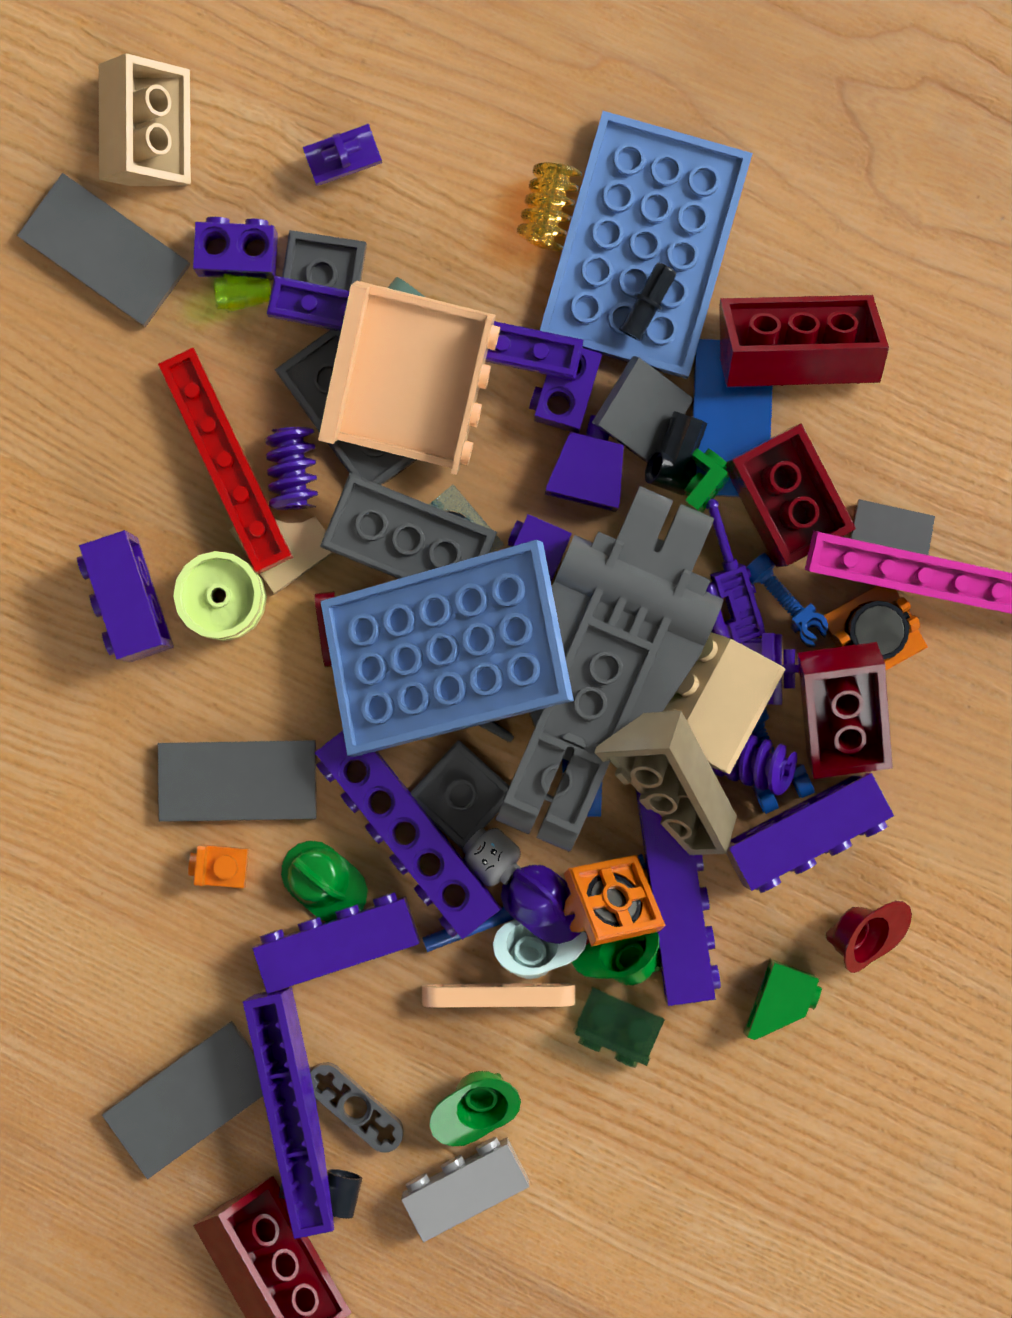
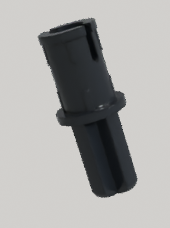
[619,263,676,341]

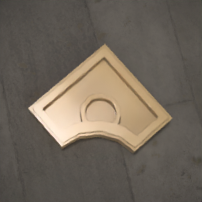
[229,517,333,594]

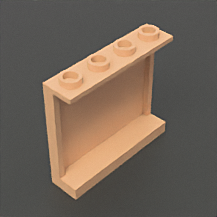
[318,281,500,475]

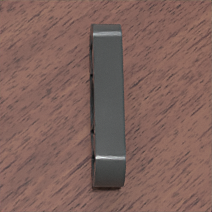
[311,1062,404,1153]

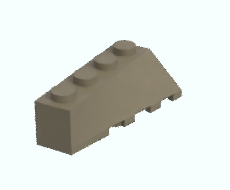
[594,710,737,855]

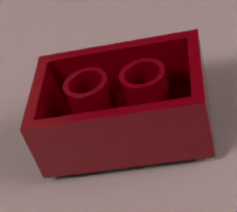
[726,423,856,568]
[797,642,893,779]

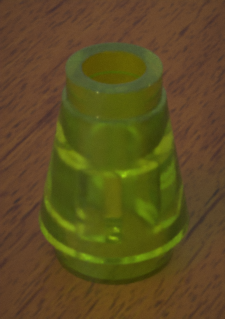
[214,274,271,313]

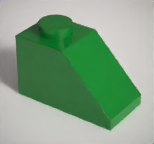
[743,959,822,1040]

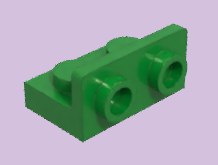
[684,448,729,513]

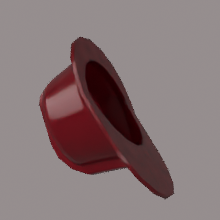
[826,901,912,973]

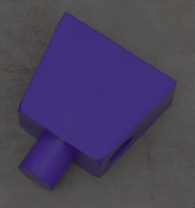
[545,415,624,512]

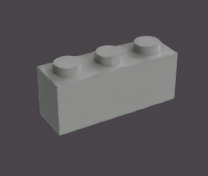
[401,1137,530,1243]

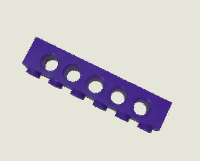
[315,730,502,940]

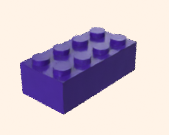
[727,772,894,893]

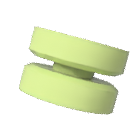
[173,551,267,641]

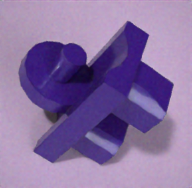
[303,124,382,186]
[742,633,799,705]

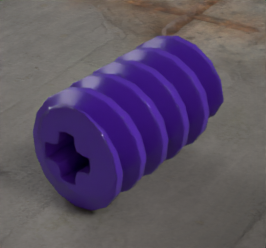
[265,427,318,510]
[711,735,797,795]

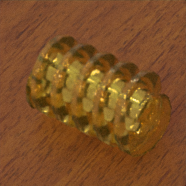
[517,162,582,251]

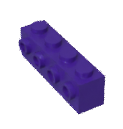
[252,892,420,994]

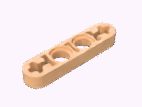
[422,983,575,1008]

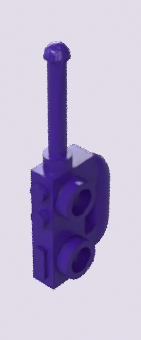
[706,499,765,643]

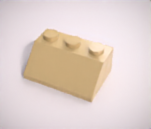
[99,53,191,186]
[663,632,785,774]

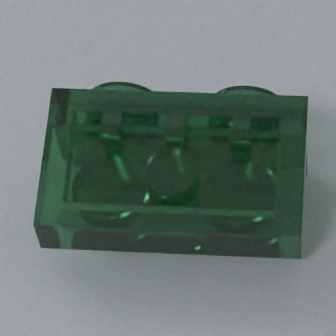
[573,986,665,1068]

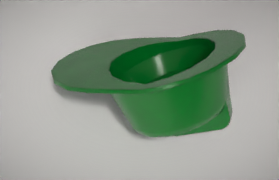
[281,841,368,922]
[572,932,661,986]
[429,1071,521,1146]

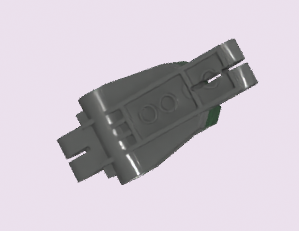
[495,486,723,852]

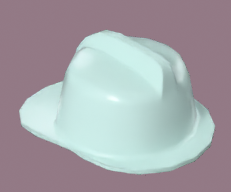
[493,919,587,979]

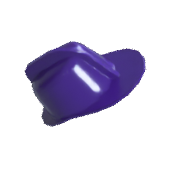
[501,865,582,944]

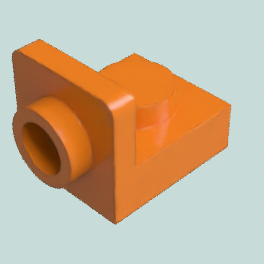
[188,844,249,888]

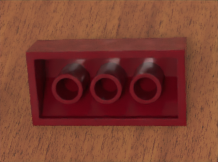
[719,295,889,387]
[193,1176,351,1318]

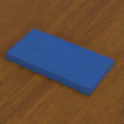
[692,339,773,497]

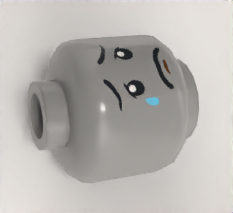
[462,828,521,887]

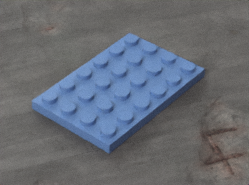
[539,111,753,379]
[321,540,574,757]

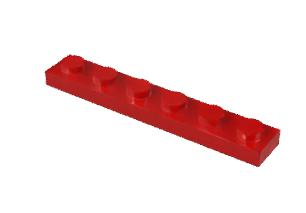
[158,347,293,574]

